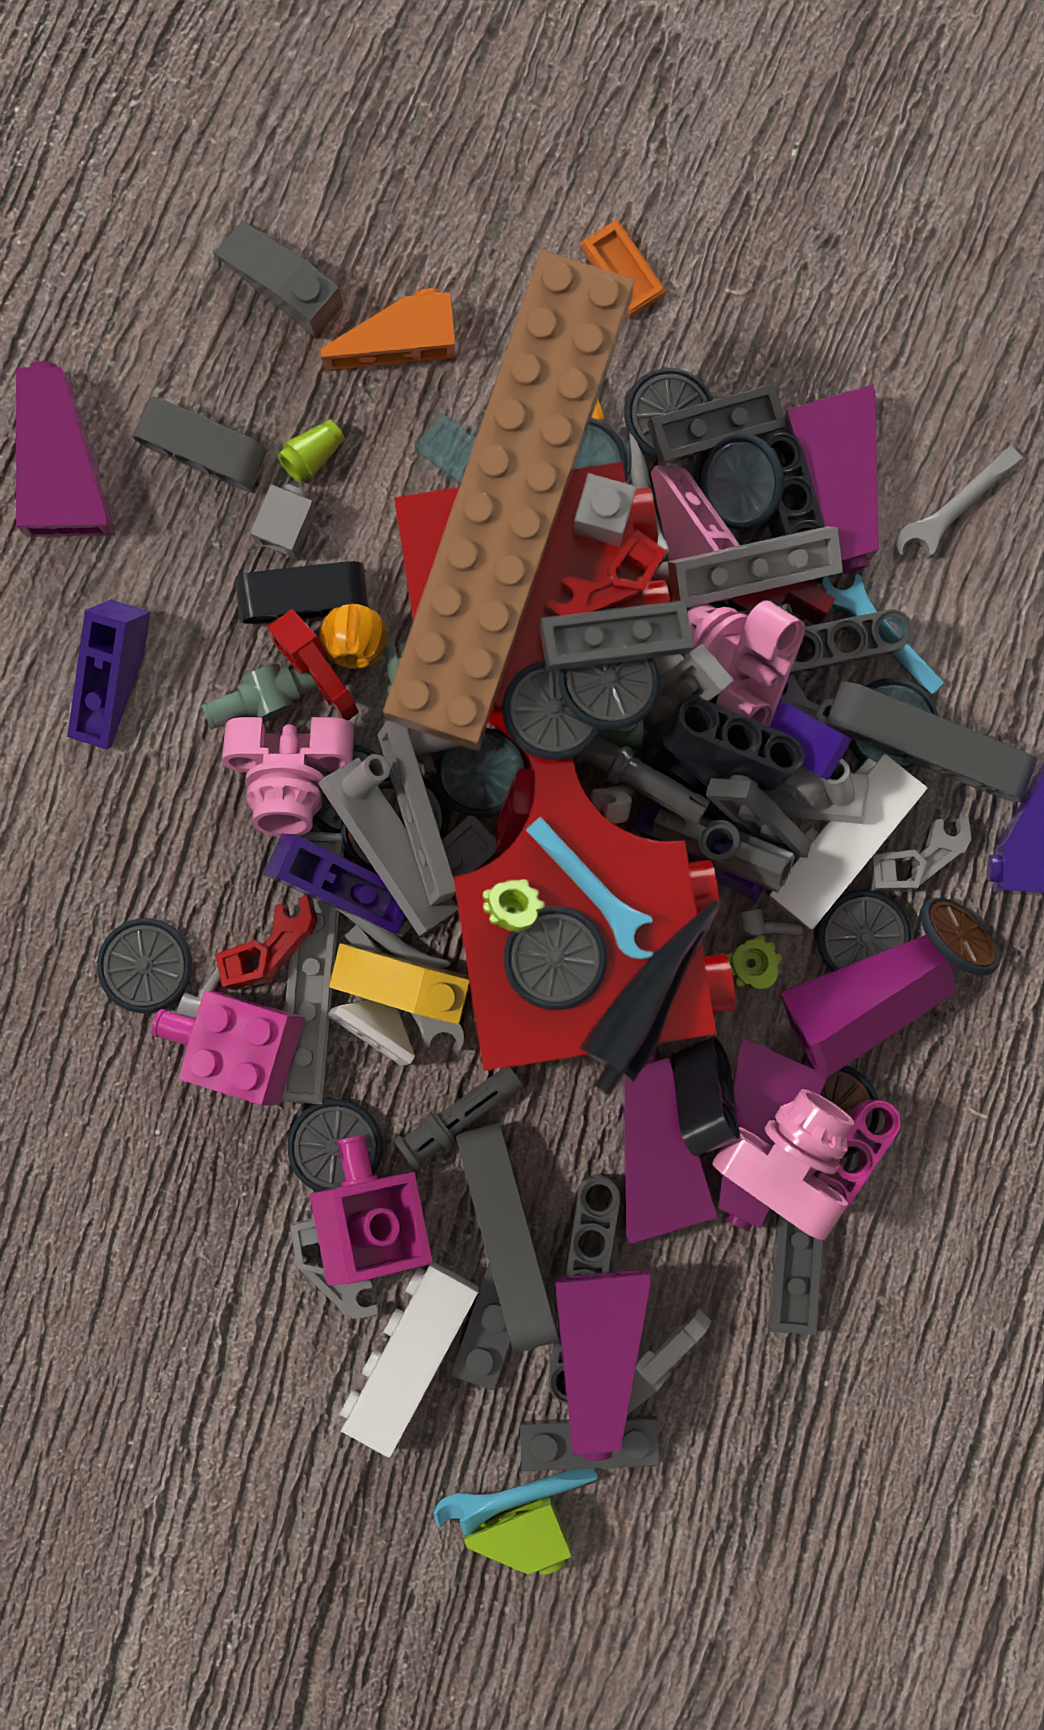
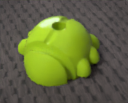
[483,880,544,932]
[727,934,782,989]

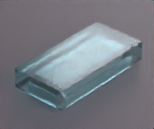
[414,413,476,485]

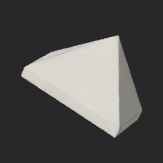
[327,1000,415,1066]

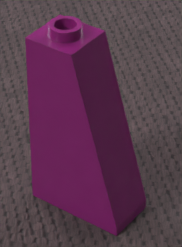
[16,361,115,537]
[784,384,879,574]
[780,935,959,1080]
[718,1038,828,1231]
[623,1051,717,1244]
[555,1268,651,1461]

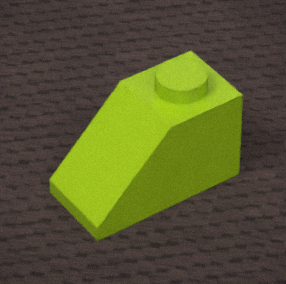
[464,1496,572,1575]

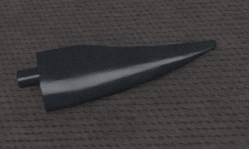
[580,900,721,1096]

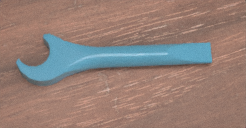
[820,574,944,695]
[526,817,653,959]
[434,1468,598,1535]

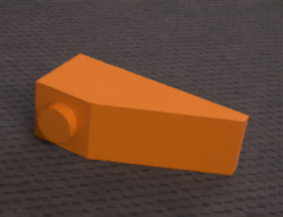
[320,288,457,371]

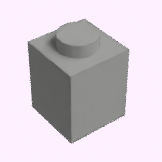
[573,473,636,547]
[250,484,317,560]

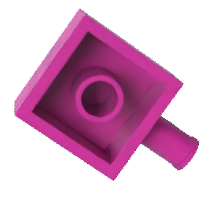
[152,990,305,1106]
[309,1134,433,1285]

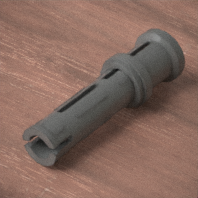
[573,735,711,826]
[393,1067,524,1172]

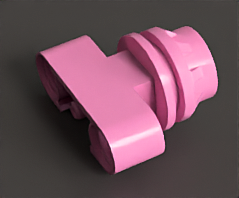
[681,601,805,727]
[222,717,355,837]
[712,1089,854,1240]

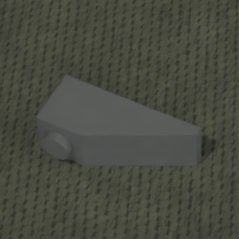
[214,220,343,338]

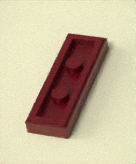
[495,768,535,857]

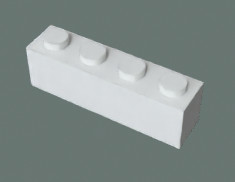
[766,754,928,930]
[339,1262,479,1458]

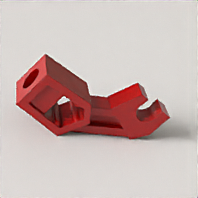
[545,530,667,616]
[267,609,359,720]
[215,895,318,990]

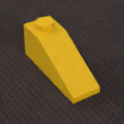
[329,943,470,1025]

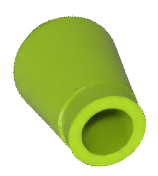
[278,419,345,482]

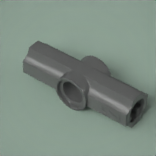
[651,807,795,893]

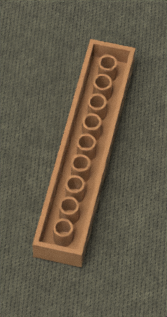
[383,249,634,751]

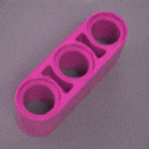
[814,1100,901,1214]

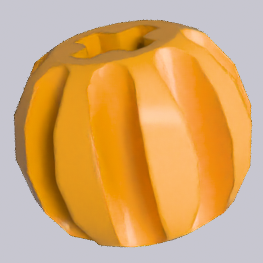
[320,604,387,669]

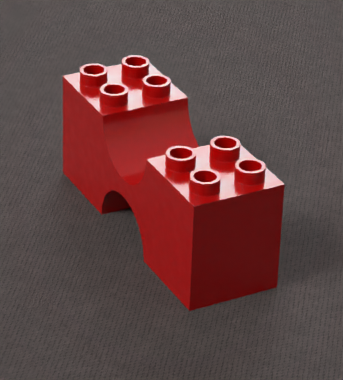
[394,462,736,1071]

